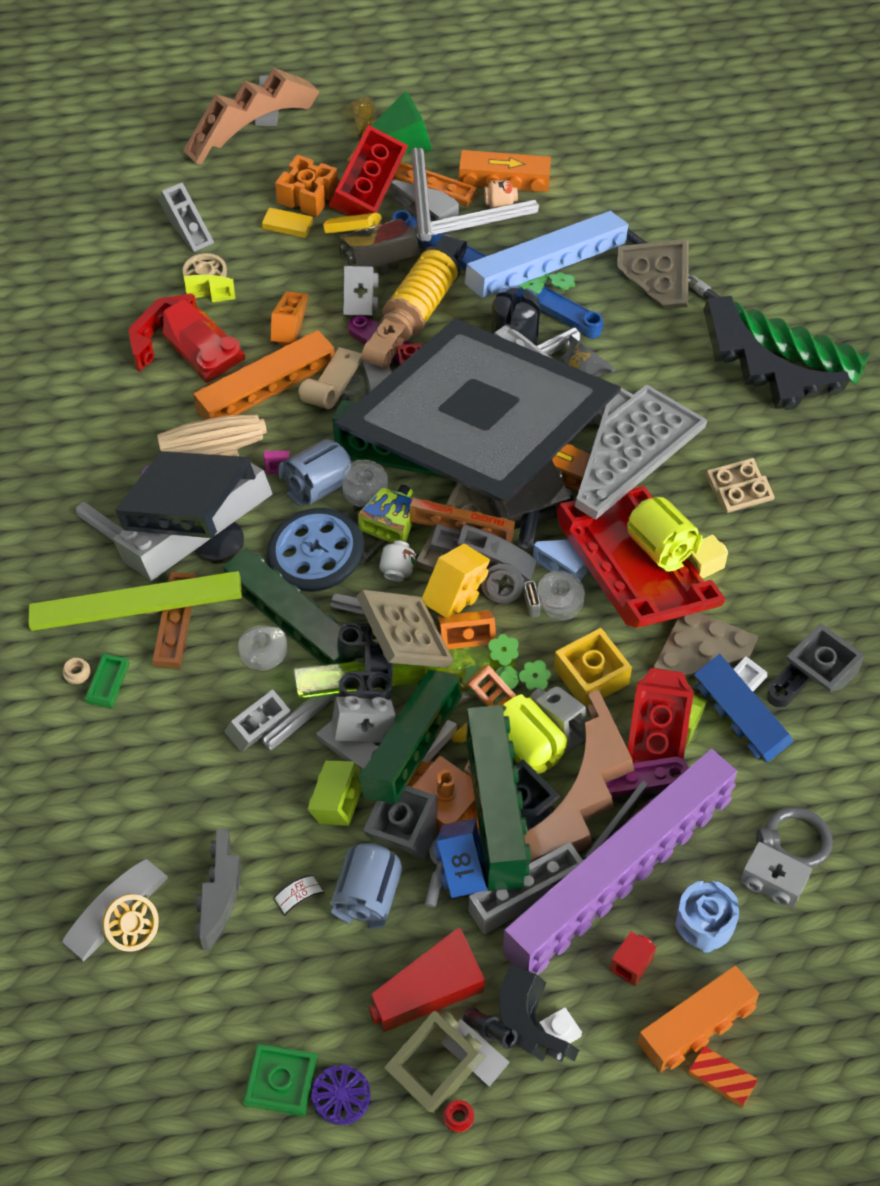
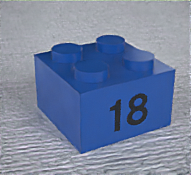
[434,818,487,898]

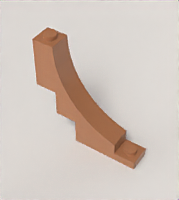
[183,68,320,165]
[524,689,635,864]

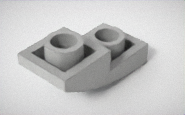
[440,1019,510,1087]

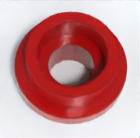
[443,1100,475,1133]

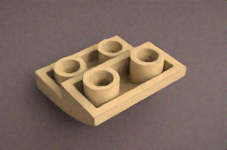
[705,458,775,513]

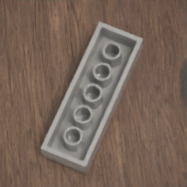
[112,454,272,581]

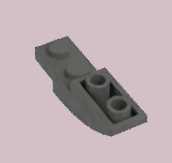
[430,524,537,582]
[195,829,241,950]

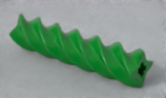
[734,301,870,385]

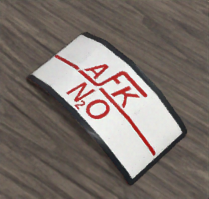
[273,875,325,916]

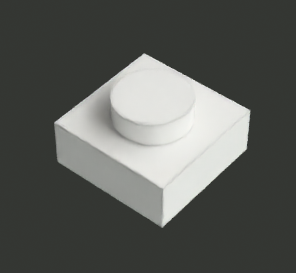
[734,657,767,691]
[539,1008,582,1043]

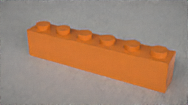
[193,330,335,420]

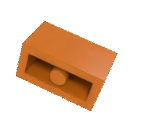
[437,610,496,650]

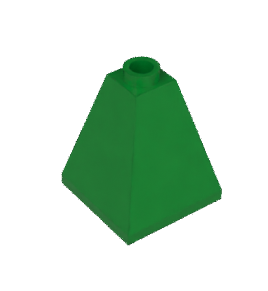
[371,91,432,153]

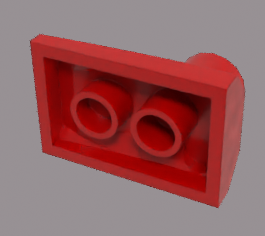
[162,299,245,383]
[627,668,694,774]

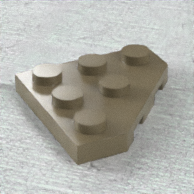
[617,239,689,309]
[653,612,759,680]

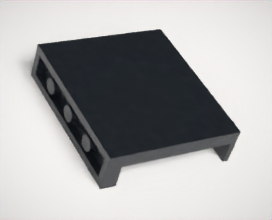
[115,451,256,539]

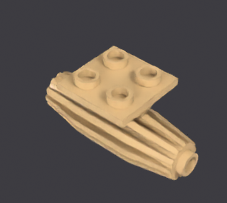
[157,415,267,456]

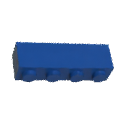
[694,654,794,763]

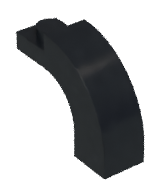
[500,964,579,1062]

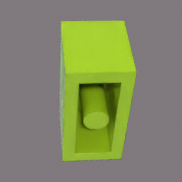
[308,761,362,826]

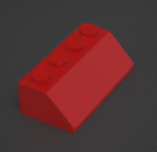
[328,125,408,216]

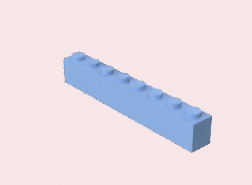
[465,211,629,298]

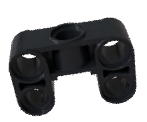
[337,623,393,699]

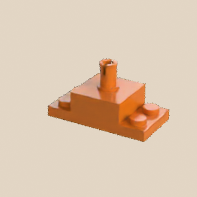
[407,756,479,835]

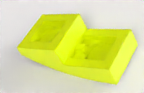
[184,275,235,303]

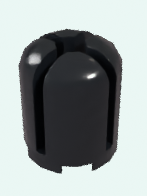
[491,285,541,345]

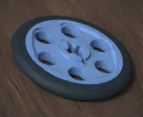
[267,508,364,592]

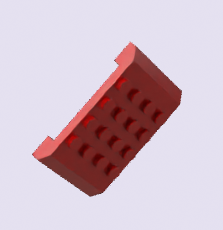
[557,486,726,628]

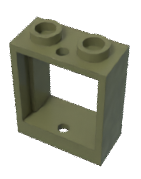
[384,1010,486,1113]

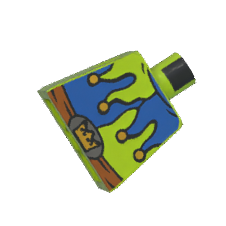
[358,485,413,544]

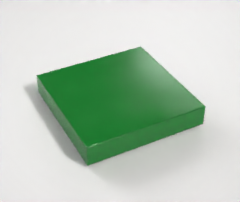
[243,1043,318,1117]

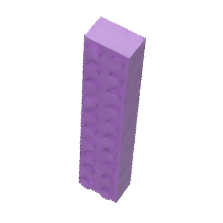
[503,748,737,975]

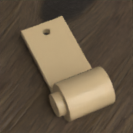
[299,347,362,409]

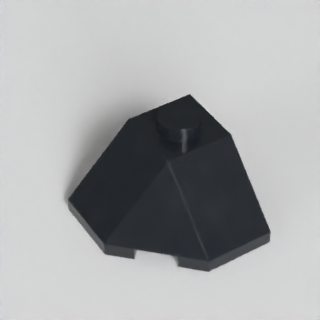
[516,759,560,816]

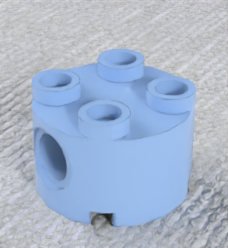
[675,881,739,953]

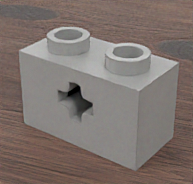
[343,266,378,317]
[224,689,291,753]
[331,696,395,743]
[740,842,813,909]

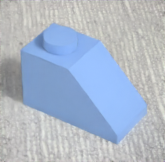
[533,539,589,587]

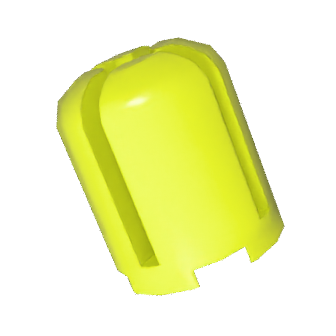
[627,497,702,571]
[503,694,567,774]

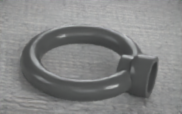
[756,807,833,868]

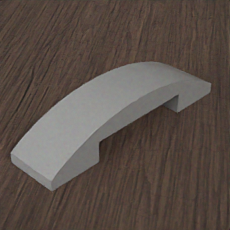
[62,859,168,962]

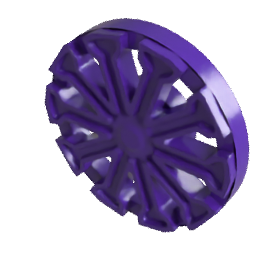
[312,1065,371,1125]

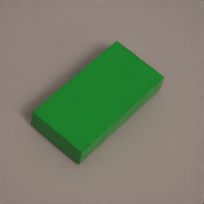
[85,653,130,709]

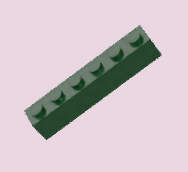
[223,548,355,675]
[359,670,462,804]

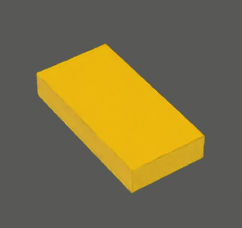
[262,208,313,238]

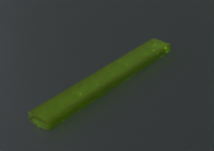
[294,645,515,698]

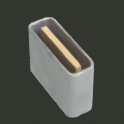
[524,581,540,618]

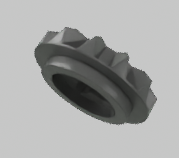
[481,562,524,603]

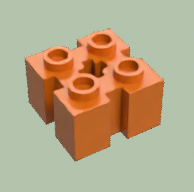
[275,154,338,217]

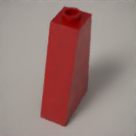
[368,928,485,1032]

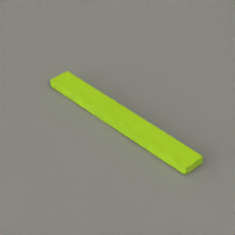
[29,571,242,631]

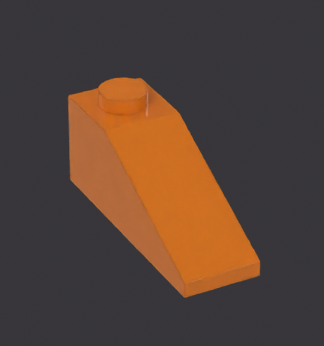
[271,291,309,345]

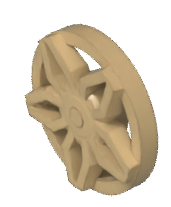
[183,253,227,277]

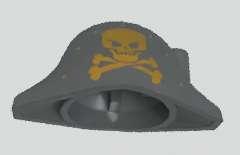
[561,335,616,377]

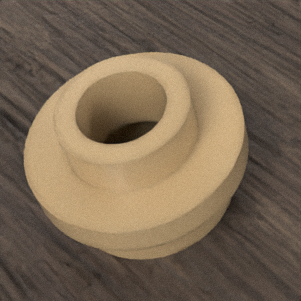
[63,658,91,684]

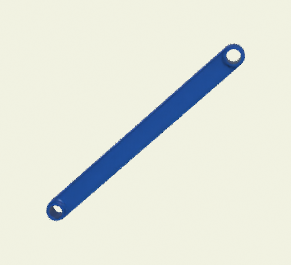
[392,210,603,338]

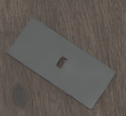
[583,781,647,861]

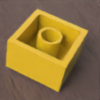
[422,544,490,618]
[554,628,632,708]

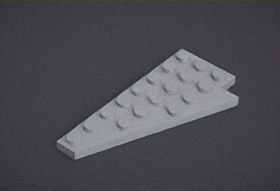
[574,384,708,520]

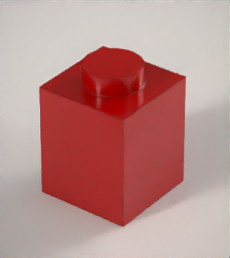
[610,931,657,987]

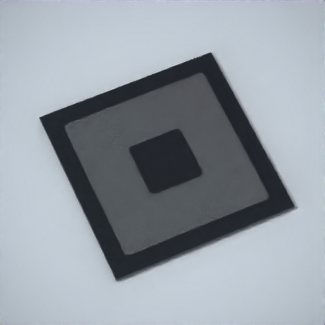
[335,318,621,505]

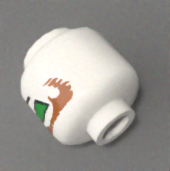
[379,541,416,582]

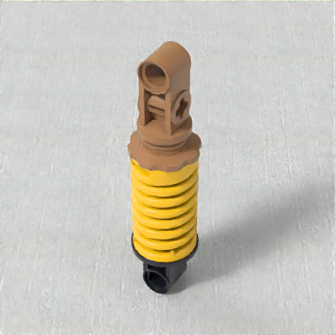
[362,234,467,369]

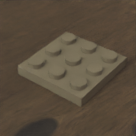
[356,590,454,668]

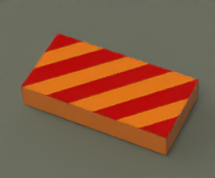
[688,1046,758,1108]

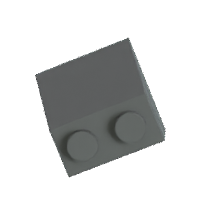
[786,623,865,692]
[363,786,438,860]

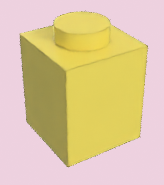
[687,534,728,579]

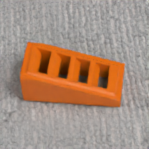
[465,665,516,707]

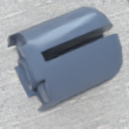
[278,439,352,506]
[330,843,402,929]

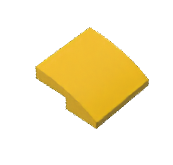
[323,213,382,233]

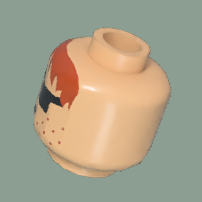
[484,180,518,209]

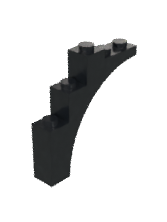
[703,295,850,410]

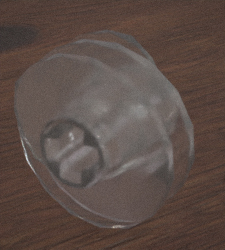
[342,460,388,507]
[537,571,585,621]
[238,625,287,670]

